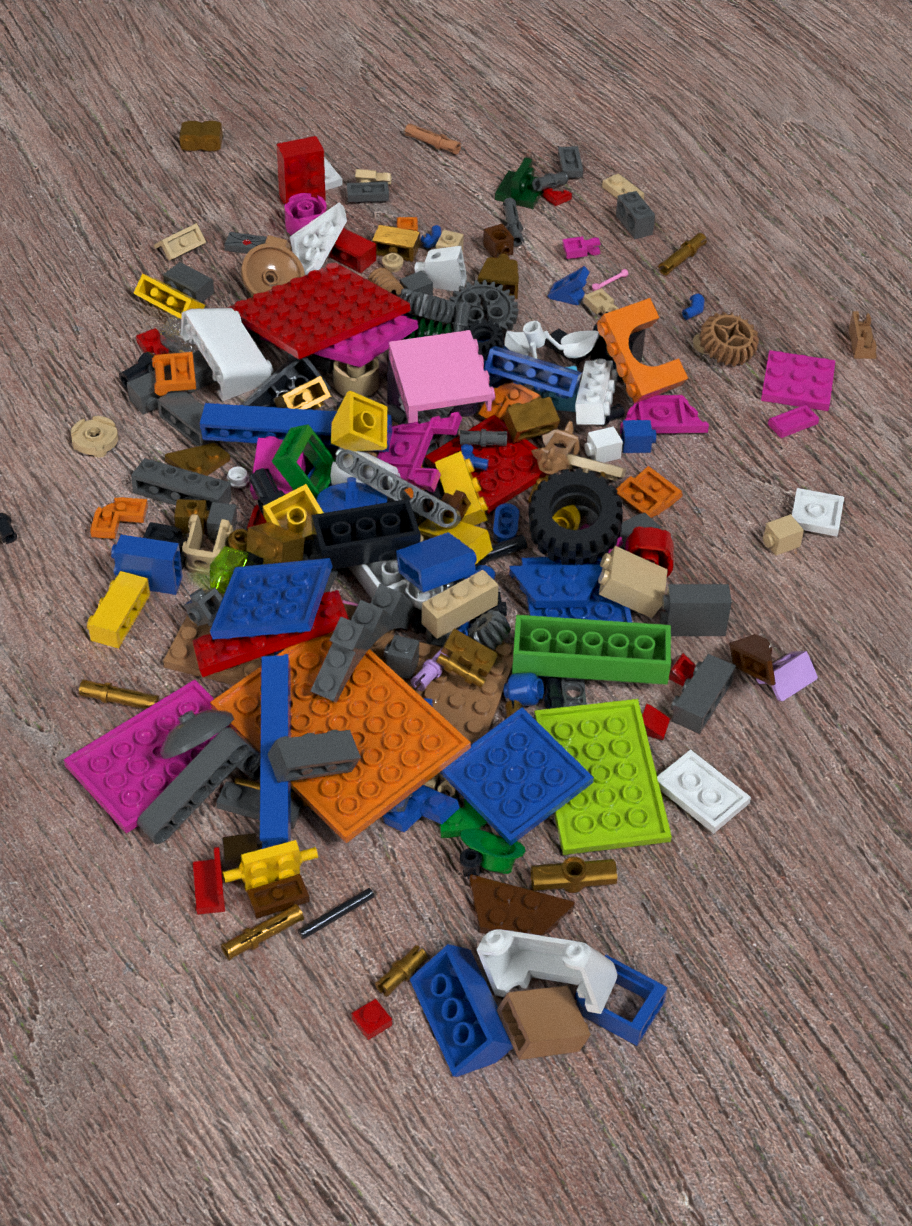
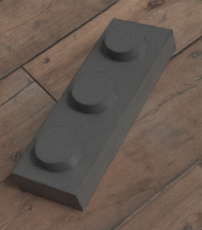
[216,781,303,829]

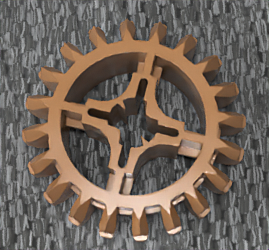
[699,311,759,367]

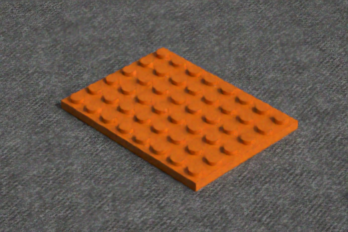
[210,631,471,843]

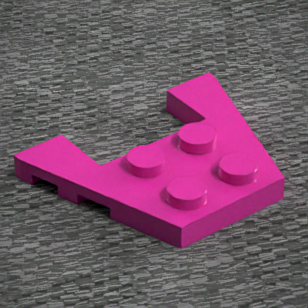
[377,412,462,492]

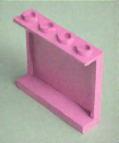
[389,330,495,423]

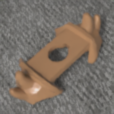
[531,421,580,475]

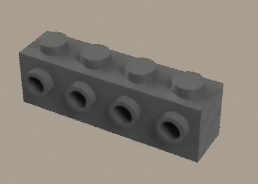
[131,458,232,510]

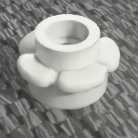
[227,467,249,488]

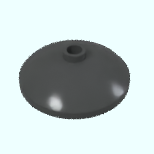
[160,709,234,759]

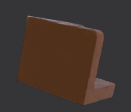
[429,490,471,521]

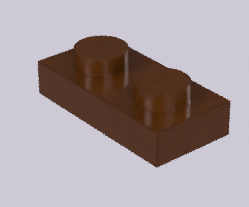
[247,874,310,919]

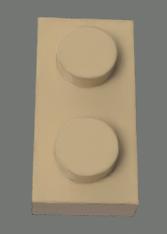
[602,174,645,200]

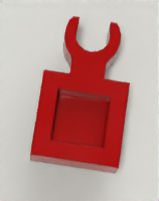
[136,328,169,355]

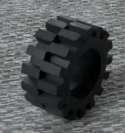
[464,319,504,361]

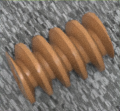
[368,267,404,297]

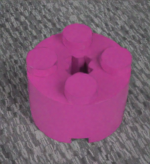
[284,193,327,235]

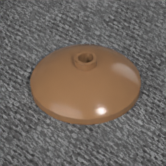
[241,243,305,295]

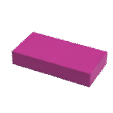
[768,405,819,438]

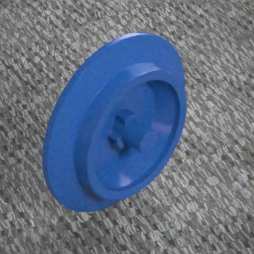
[316,477,387,513]

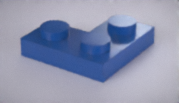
[382,785,460,832]

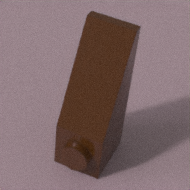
[729,634,776,686]

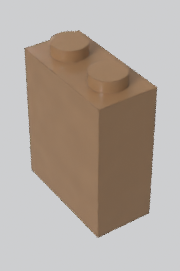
[497,986,591,1060]

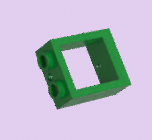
[272,424,336,500]

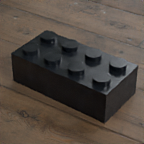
[311,499,421,570]

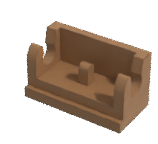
[848,311,877,359]

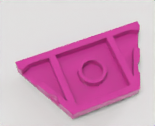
[620,395,709,434]

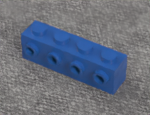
[484,346,582,399]

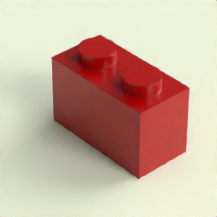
[328,228,376,273]

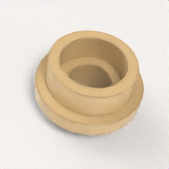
[382,253,403,272]

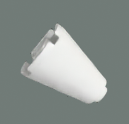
[331,447,400,490]

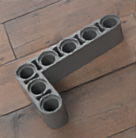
[137,727,261,844]

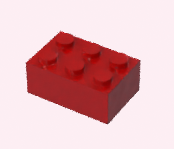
[276,136,326,205]

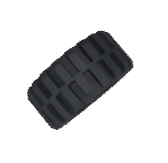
[528,469,623,565]

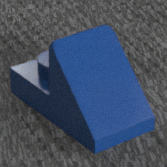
[547,266,590,305]

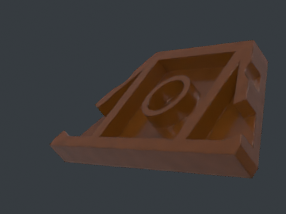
[469,874,575,936]

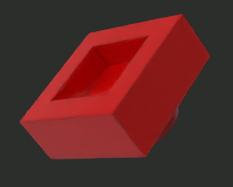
[351,999,392,1040]

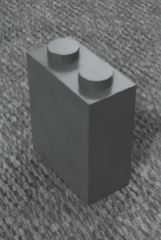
[660,584,732,636]

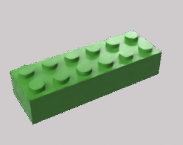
[512,615,671,685]

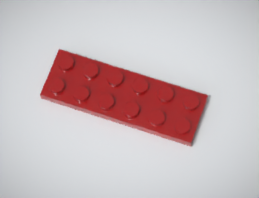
[192,590,349,678]

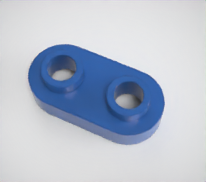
[493,503,519,543]

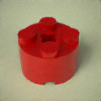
[625,527,674,577]

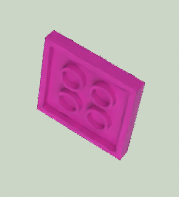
[761,350,836,411]

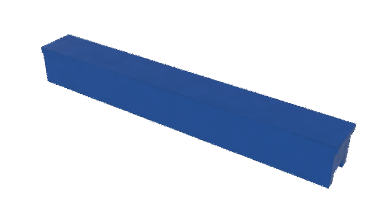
[260,654,291,849]

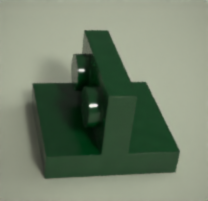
[495,157,545,209]

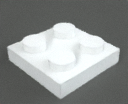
[792,488,844,536]

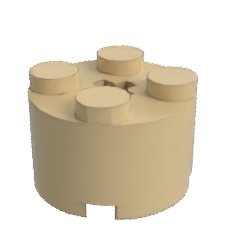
[333,357,379,397]

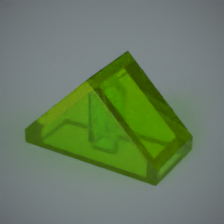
[210,546,249,594]

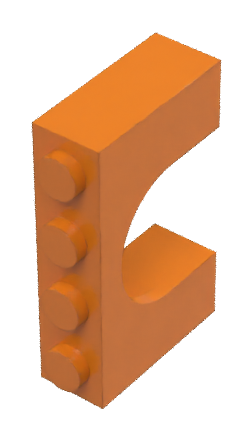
[597,298,689,404]

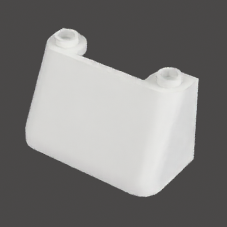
[181,308,273,401]
[477,929,617,1014]

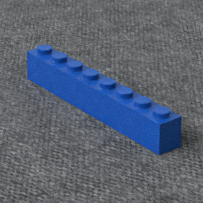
[200,403,393,452]

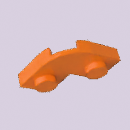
[478,382,541,421]
[90,497,148,539]

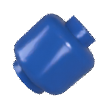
[504,672,544,707]

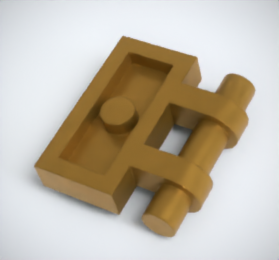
[436,628,498,688]

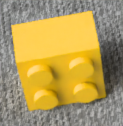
[263,484,323,541]

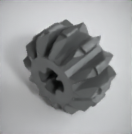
[468,610,511,650]

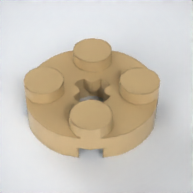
[71,416,119,458]

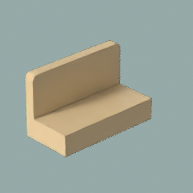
[154,223,206,261]

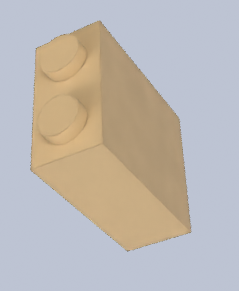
[598,546,667,618]

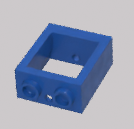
[574,955,668,1046]

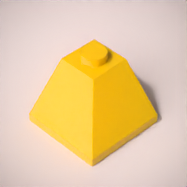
[331,391,388,451]

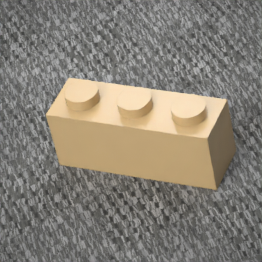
[422,570,499,639]

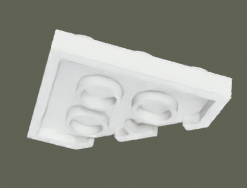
[290,203,347,275]

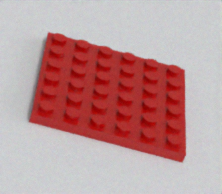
[227,263,411,359]

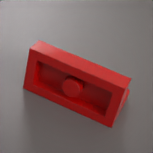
[193,847,225,915]

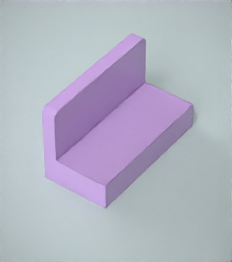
[756,651,818,701]

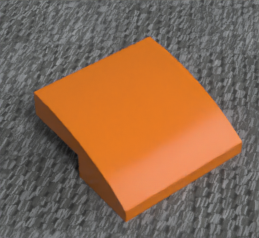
[616,466,683,518]

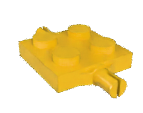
[222,840,318,892]

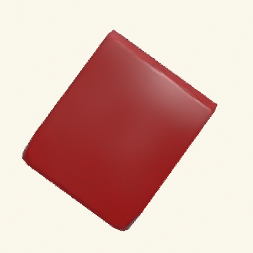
[669,653,696,686]
[642,703,670,740]

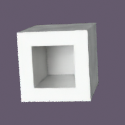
[585,426,623,463]

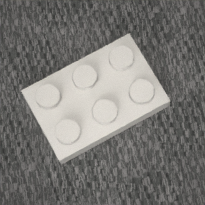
[657,749,751,834]

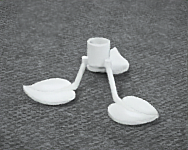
[505,321,599,390]

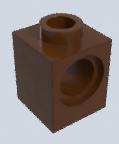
[483,223,514,258]

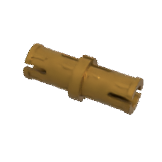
[375,945,428,997]

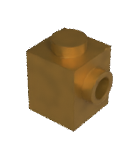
[174,499,210,534]

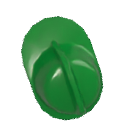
[460,828,526,874]

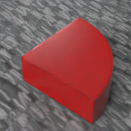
[543,188,572,206]

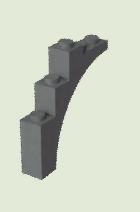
[310,584,417,703]

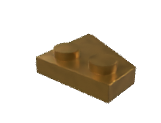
[165,443,230,476]

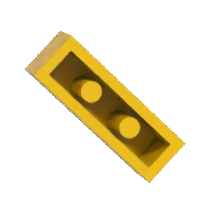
[134,273,205,319]
[435,451,488,526]
[418,516,493,564]
[87,571,150,649]

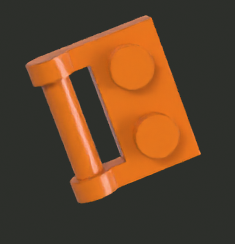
[152,352,196,396]

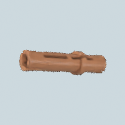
[405,123,461,154]

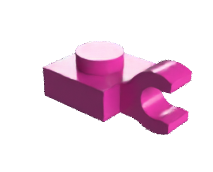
[562,236,601,259]

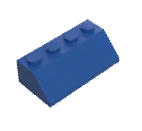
[410,944,513,1077]

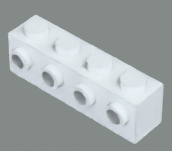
[575,359,617,425]

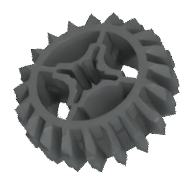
[399,288,457,323]

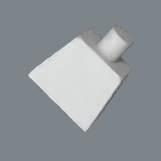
[415,246,467,292]

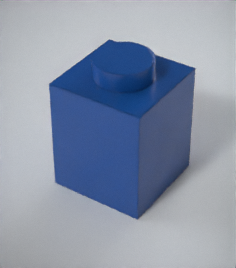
[621,420,656,453]

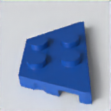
[509,564,603,608]

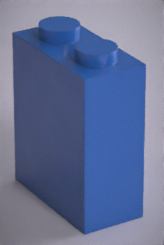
[396,532,477,593]
[111,534,183,595]

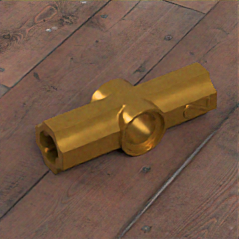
[530,856,617,893]

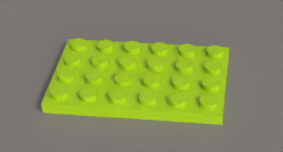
[534,699,672,855]

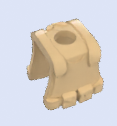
[182,515,234,576]

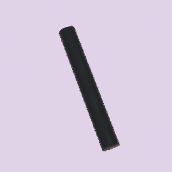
[298,888,374,940]

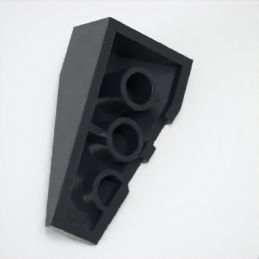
[241,356,331,408]

